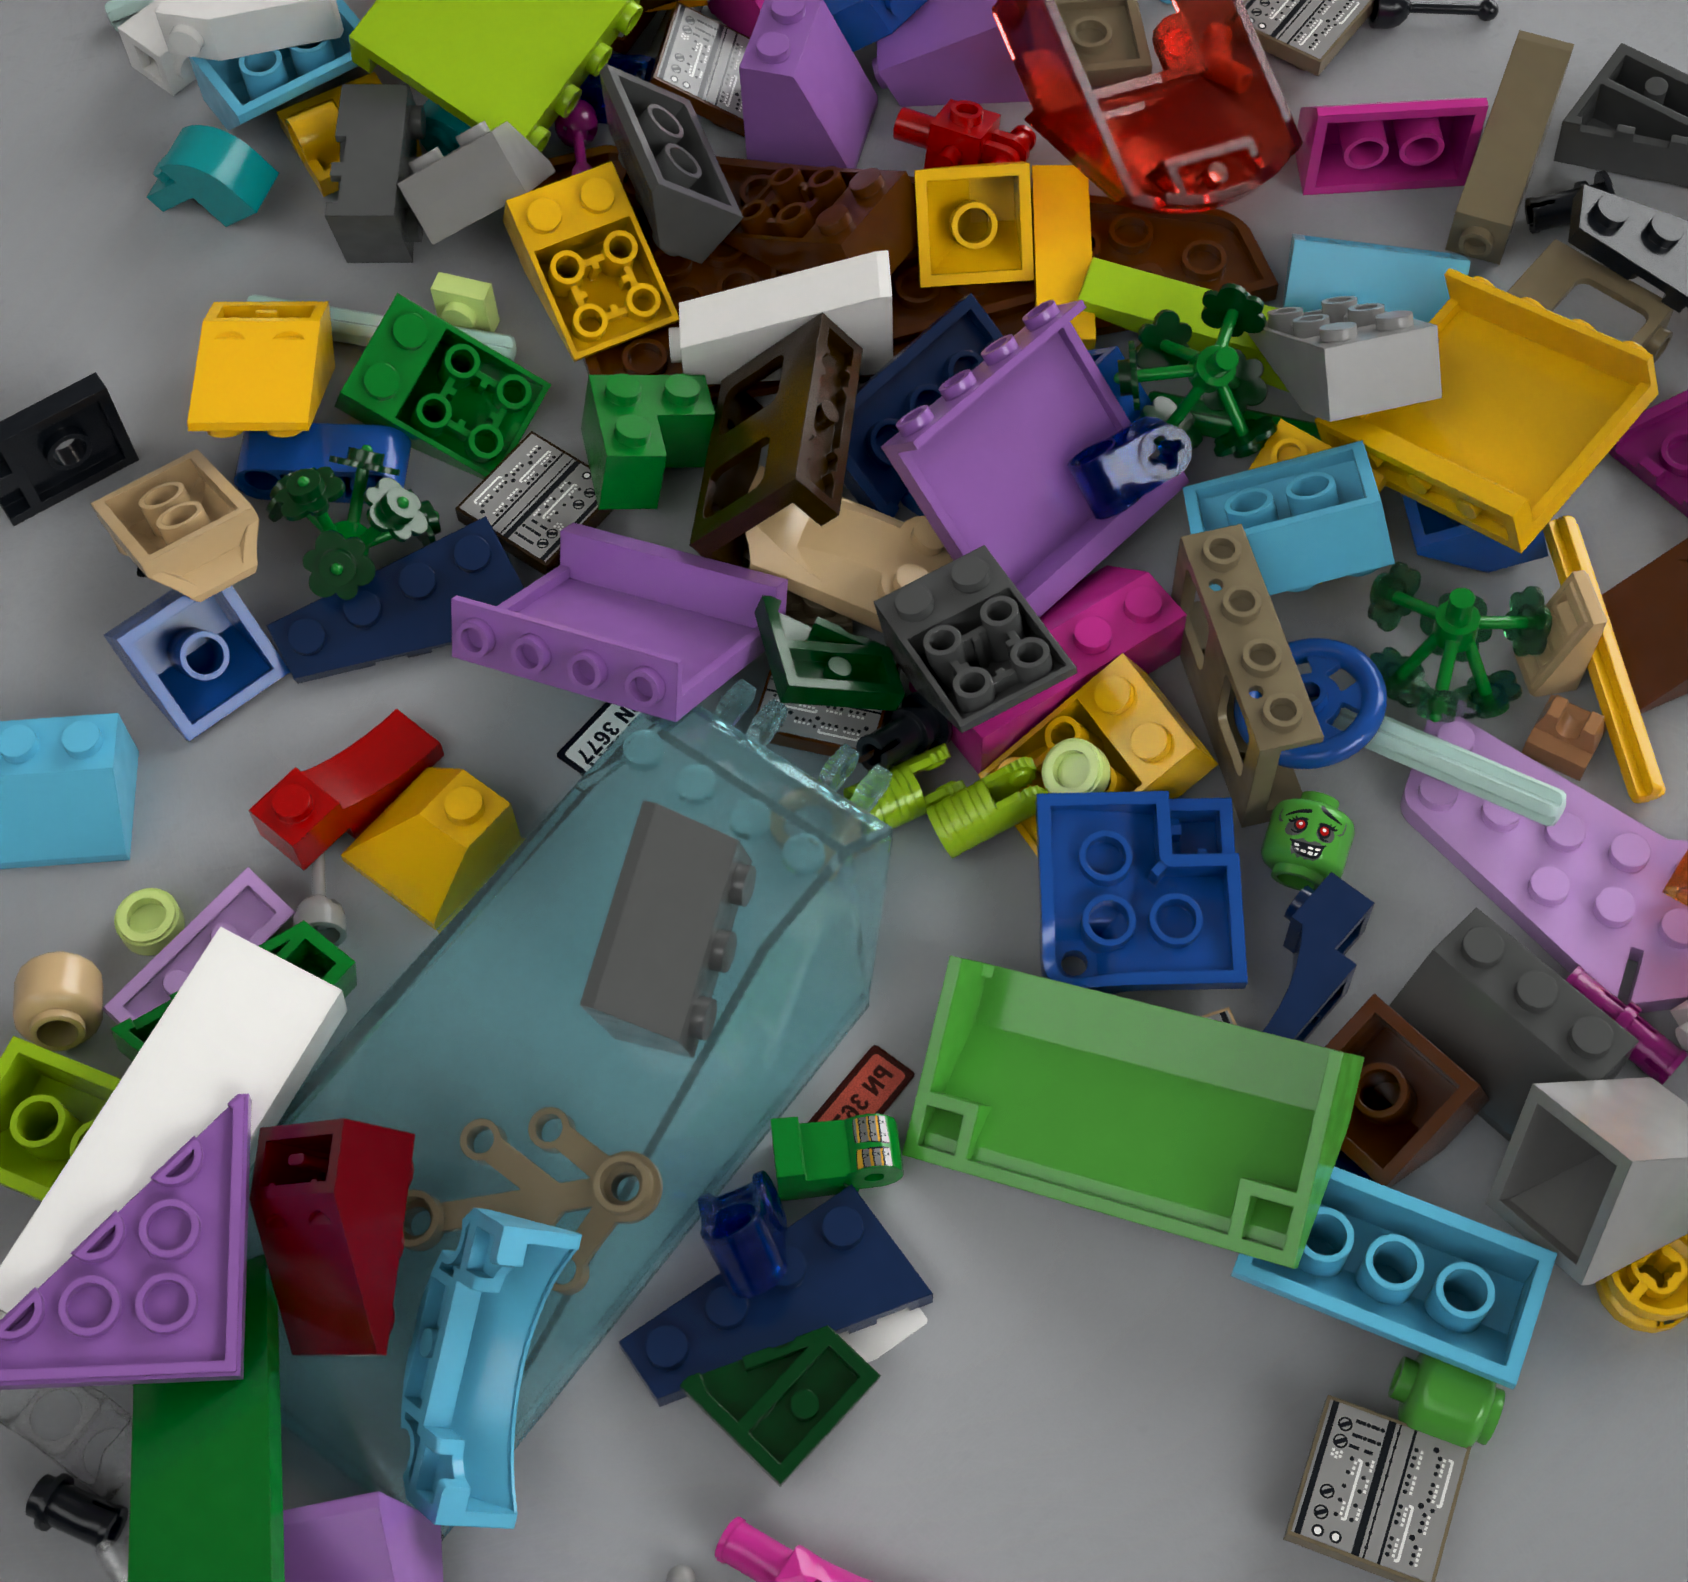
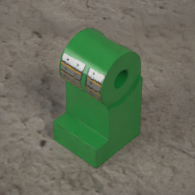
[770,1114,904,1202]

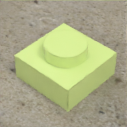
[430,272,500,332]

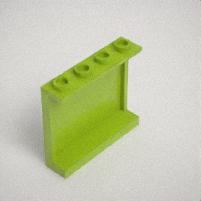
[349,0,643,153]

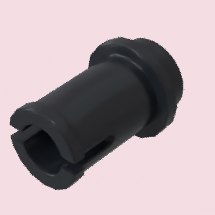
[25,1473,128,1553]

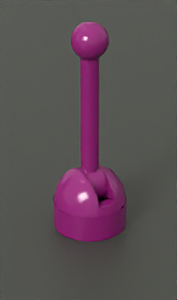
[554,99,598,176]

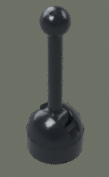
[1368,0,1499,29]

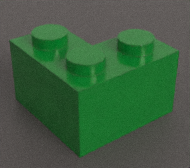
[581,373,715,510]

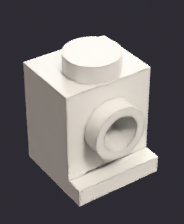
[117,0,196,96]

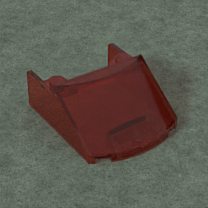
[992,0,1303,214]

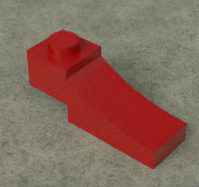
[248,709,444,871]

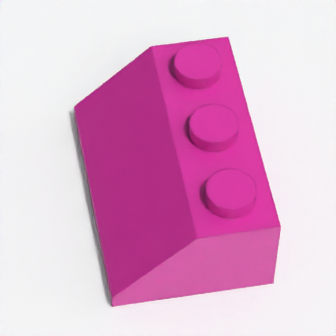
[1294,97,1489,195]

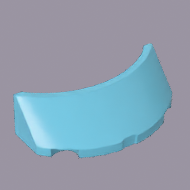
[401,1208,582,1529]

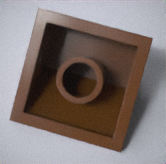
[1325,993,1489,1188]

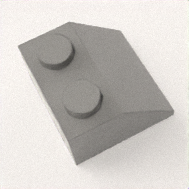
[397,120,556,245]

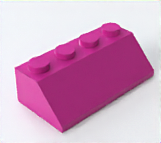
[909,565,1187,774]

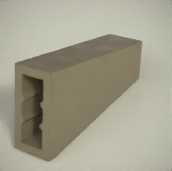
[1445,30,1574,265]

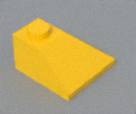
[914,161,1034,288]
[341,767,522,930]

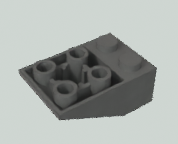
[874,545,1077,733]

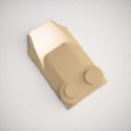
[90,449,260,602]
[745,465,953,633]

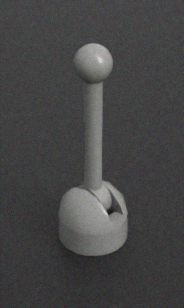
[293,852,347,946]

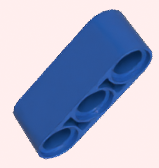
[234,423,411,504]

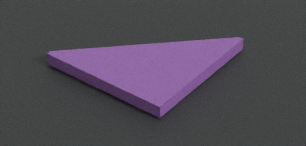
[0,1094,252,1390]

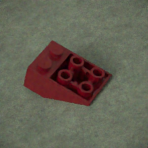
[249,1118,415,1356]

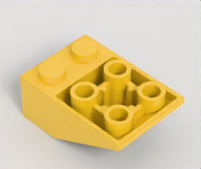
[503,161,679,362]
[187,301,336,438]
[978,653,1219,857]

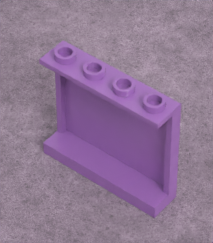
[881,300,1190,618]
[451,522,788,722]

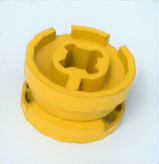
[1595,1234,1688,1333]

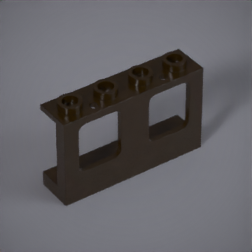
[689,312,863,567]

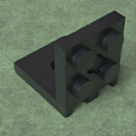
[0,372,139,526]

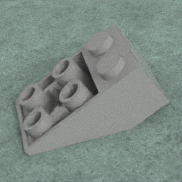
[1247,296,1442,422]

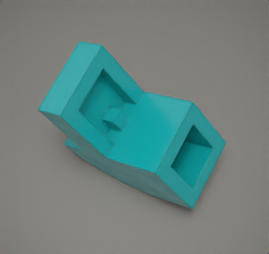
[147,125,279,227]

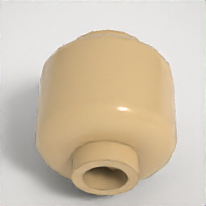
[13,951,104,1051]

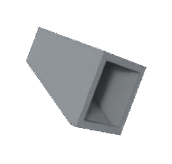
[1485,1077,1688,1286]

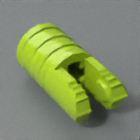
[843,743,966,840]
[926,756,1049,859]

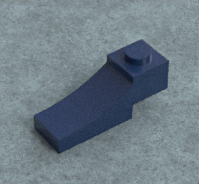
[1262,872,1375,1042]

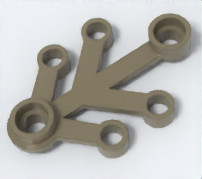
[403,1107,663,1295]

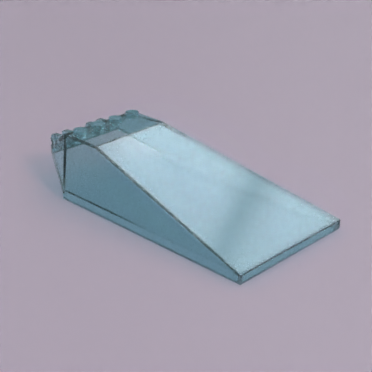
[247,678,893,1541]

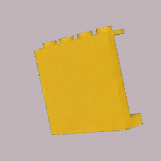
[1315,268,1659,554]

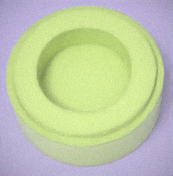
[1042,738,1111,793]
[114,888,185,956]

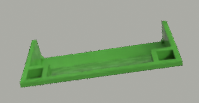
[902,955,1365,1269]

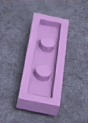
[102,867,295,1024]

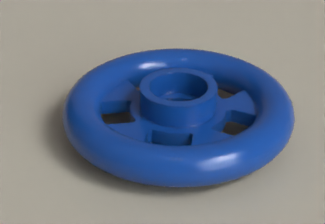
[1234,638,1387,769]

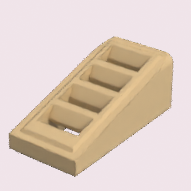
[1514,570,1608,697]

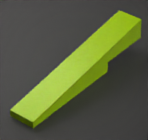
[1077,257,1289,393]

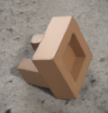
[1521,694,1607,781]

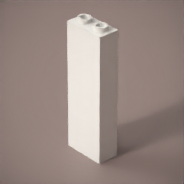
[0,926,348,1320]

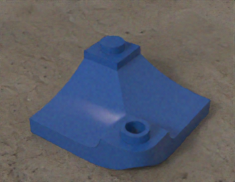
[1035,791,1248,994]

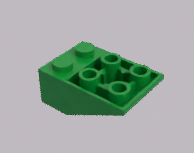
[334,293,552,480]

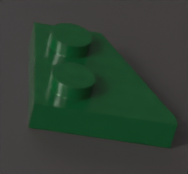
[754,595,905,711]
[679,1325,881,1487]

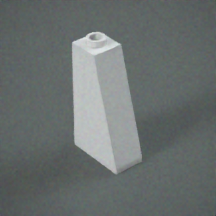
[669,250,893,385]

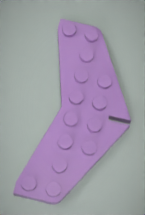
[1400,712,1688,1013]

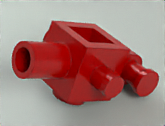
[893,99,1036,169]

